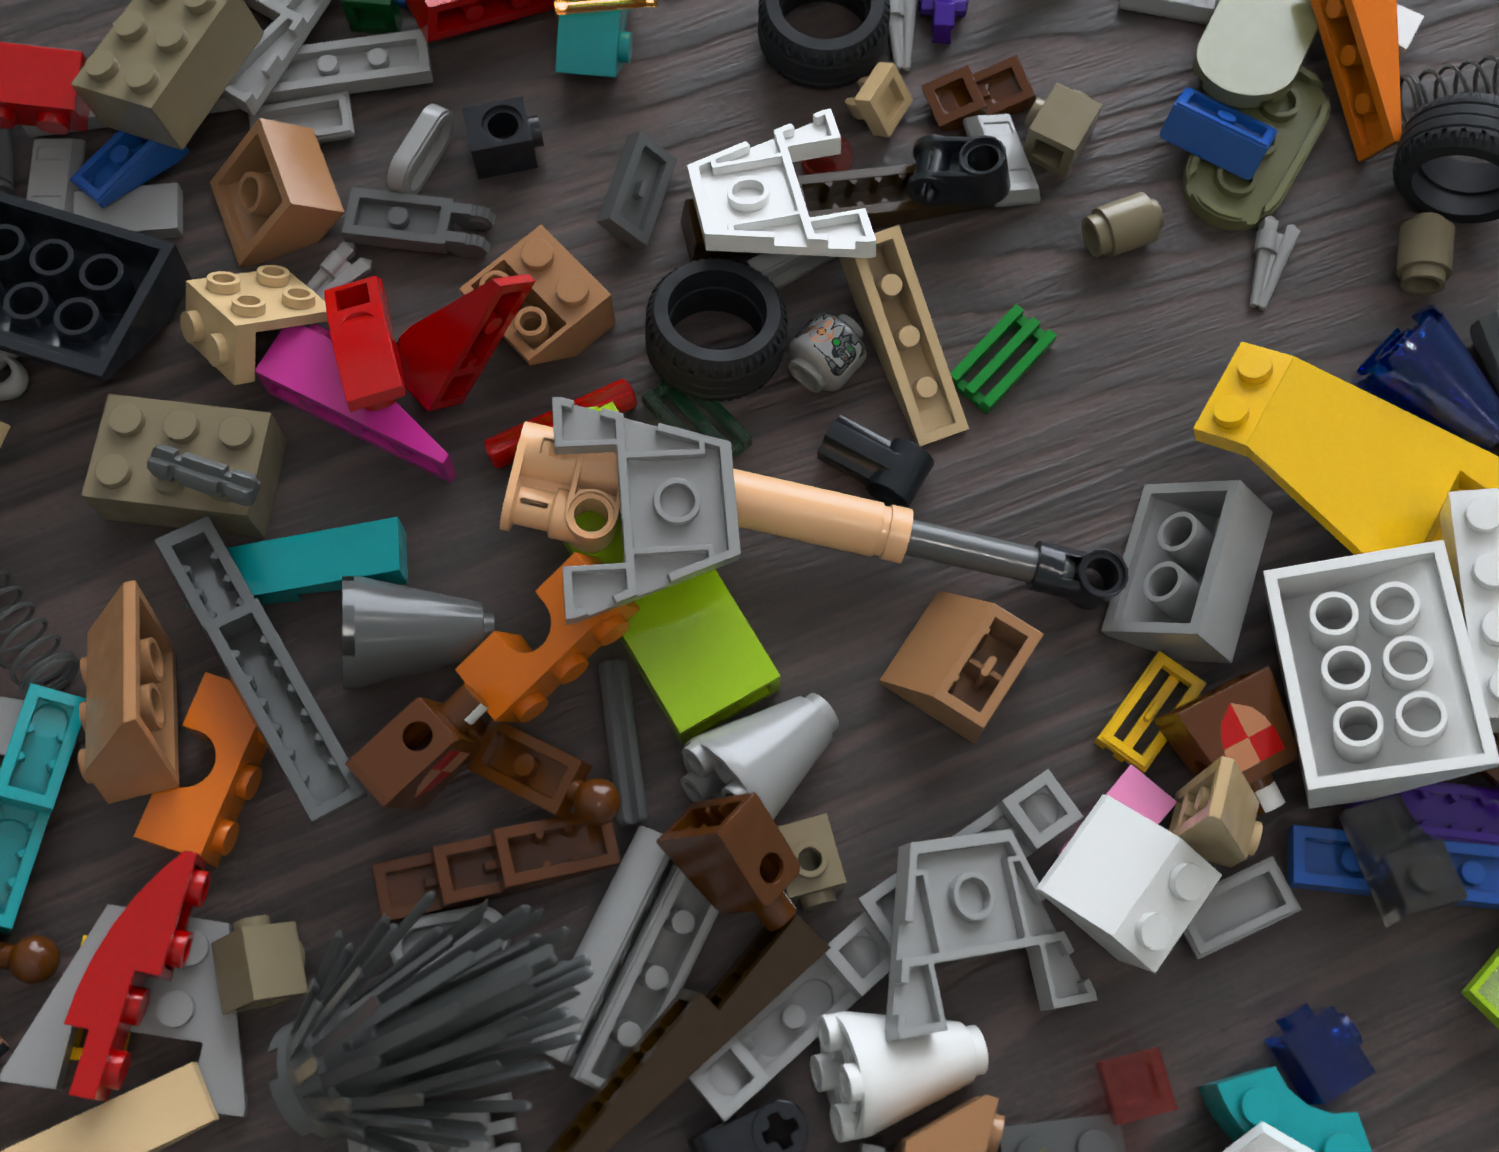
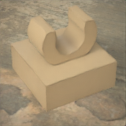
[845,62,913,137]

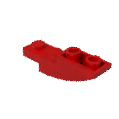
[324,275,406,412]
[64,850,211,1101]

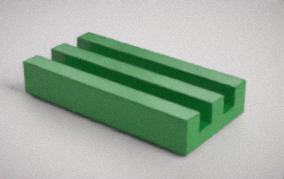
[950,304,1057,415]

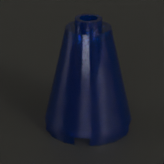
[1351,304,1499,451]

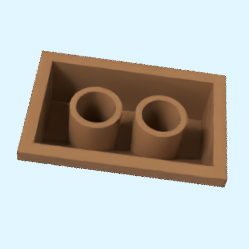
[78,580,179,804]

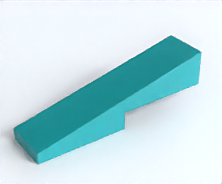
[186,517,408,610]
[0,683,86,935]

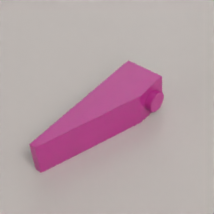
[254,324,457,484]

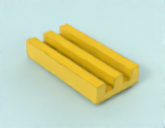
[1093,651,1207,774]

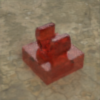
[1095,1047,1178,1125]

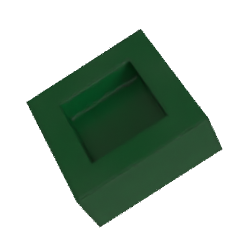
[340,0,403,34]

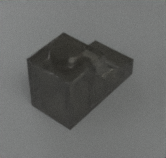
[1338,794,1468,928]

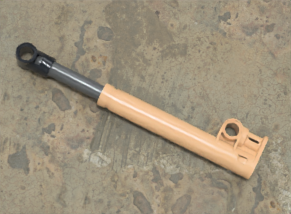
[500,421,1129,610]

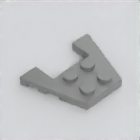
[552,397,741,625]
[885,829,1098,1042]
[0,904,249,1117]

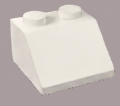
[1036,794,1222,973]

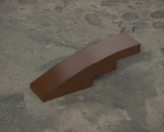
[371,813,621,924]

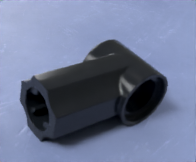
[817,415,934,508]

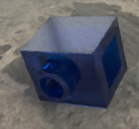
[1264,1003,1376,1105]

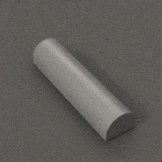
[530,826,674,1067]
[569,863,719,1090]

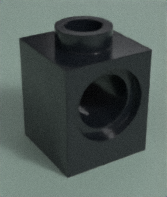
[462,96,544,179]

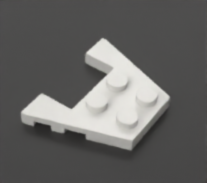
[687,109,876,258]

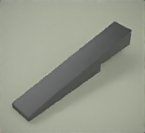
[155,516,368,826]

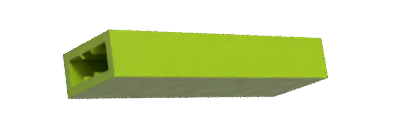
[515,401,781,746]

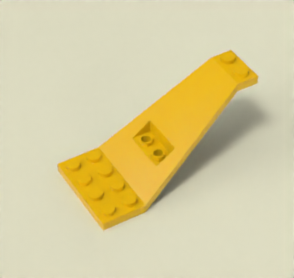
[1193,341,1499,555]

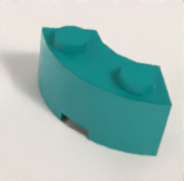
[556,0,639,77]
[1198,1066,1372,1152]

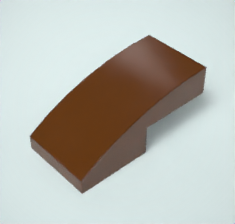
[921,55,1036,131]

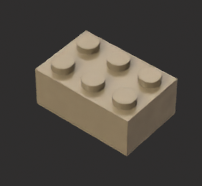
[71,0,264,150]
[81,394,288,538]

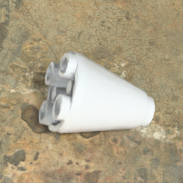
[810,1011,988,1143]

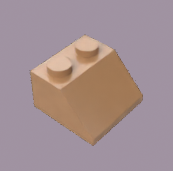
[210,118,345,267]

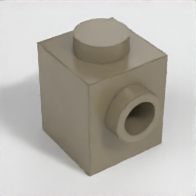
[1023,83,1103,179]
[777,813,847,911]
[211,915,308,1015]

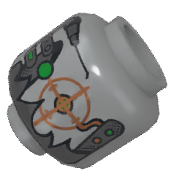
[787,313,867,393]

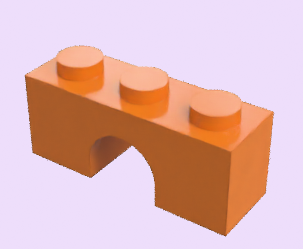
[455,552,640,723]
[133,672,267,868]

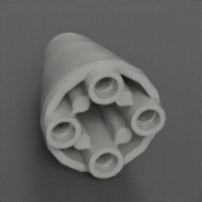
[680,693,839,820]

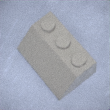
[1101,480,1273,663]

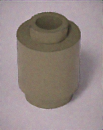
[1081,192,1164,258]
[1396,212,1455,295]

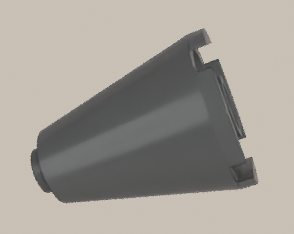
[342,575,495,690]

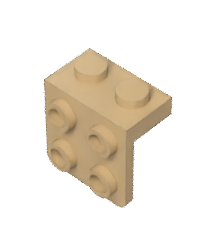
[180,265,328,385]

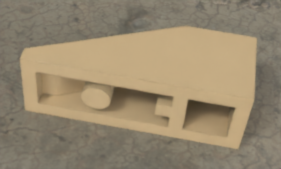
[1167,756,1263,868]

